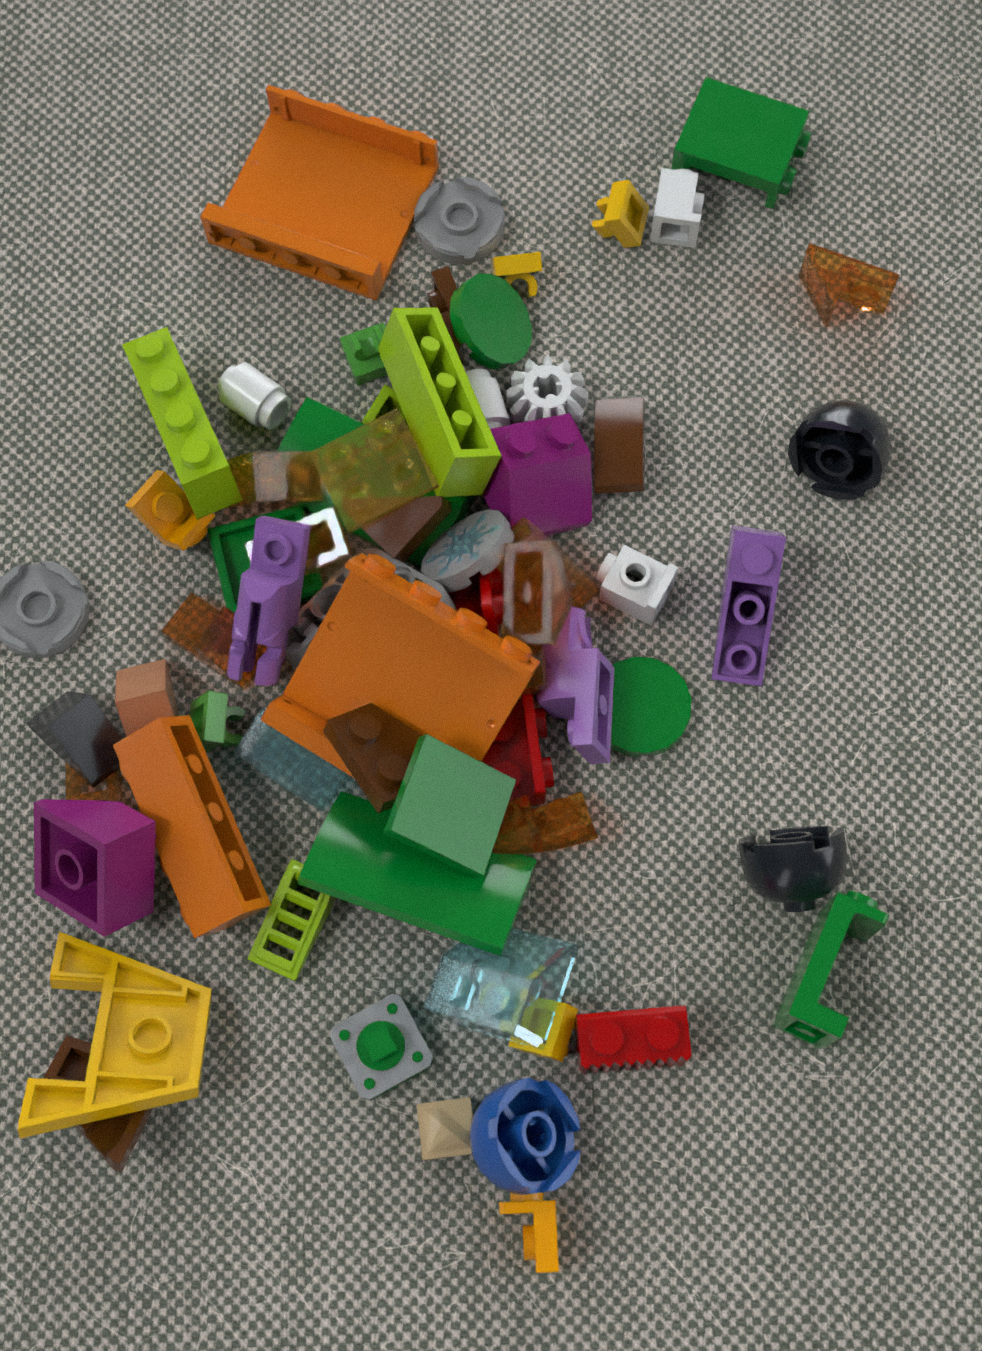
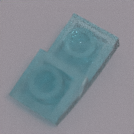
[234,708,347,811]

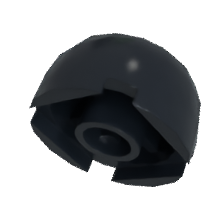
[788,400,892,500]
[739,826,847,912]

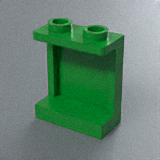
[671,77,812,209]
[772,891,889,1049]

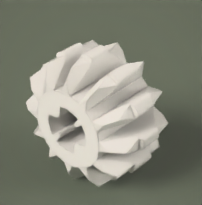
[506,355,588,424]

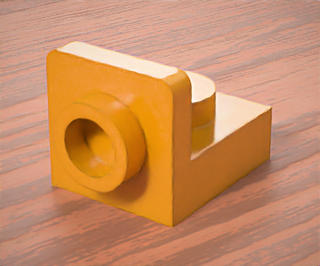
[125,470,215,551]
[499,1192,559,1273]

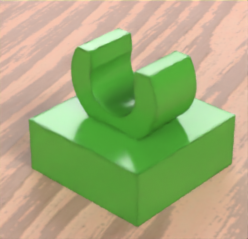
[339,322,388,386]
[189,690,245,753]

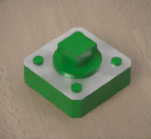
[330,994,434,1101]

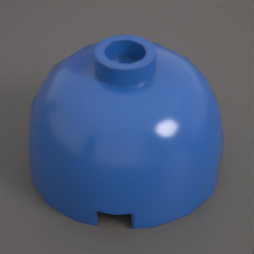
[469,1078,581,1195]

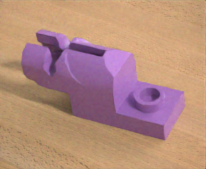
[227,516,311,686]
[535,606,615,764]

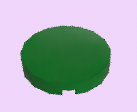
[449,273,532,369]
[611,657,692,757]

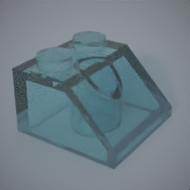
[424,928,579,1050]

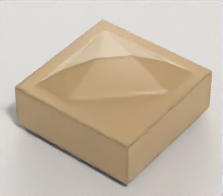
[416,1097,473,1161]

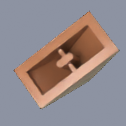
[115,659,179,737]

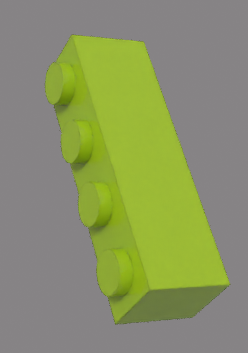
[378,308,501,497]
[122,327,243,519]

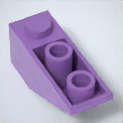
[711,525,786,686]

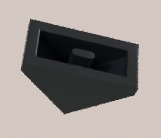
[27,691,122,788]

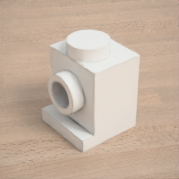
[650,168,704,248]
[596,545,679,626]

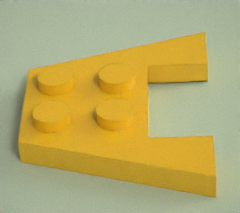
[17,931,212,1139]

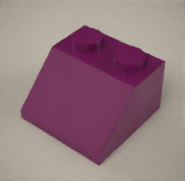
[483,413,592,544]
[33,799,156,937]

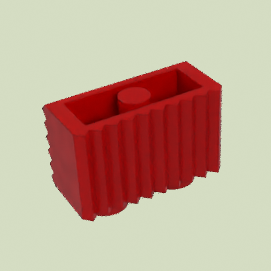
[575,1005,692,1075]

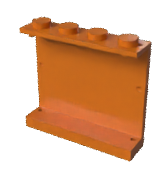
[200,84,439,301]
[261,553,540,778]

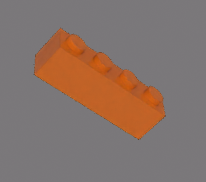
[113,715,271,938]

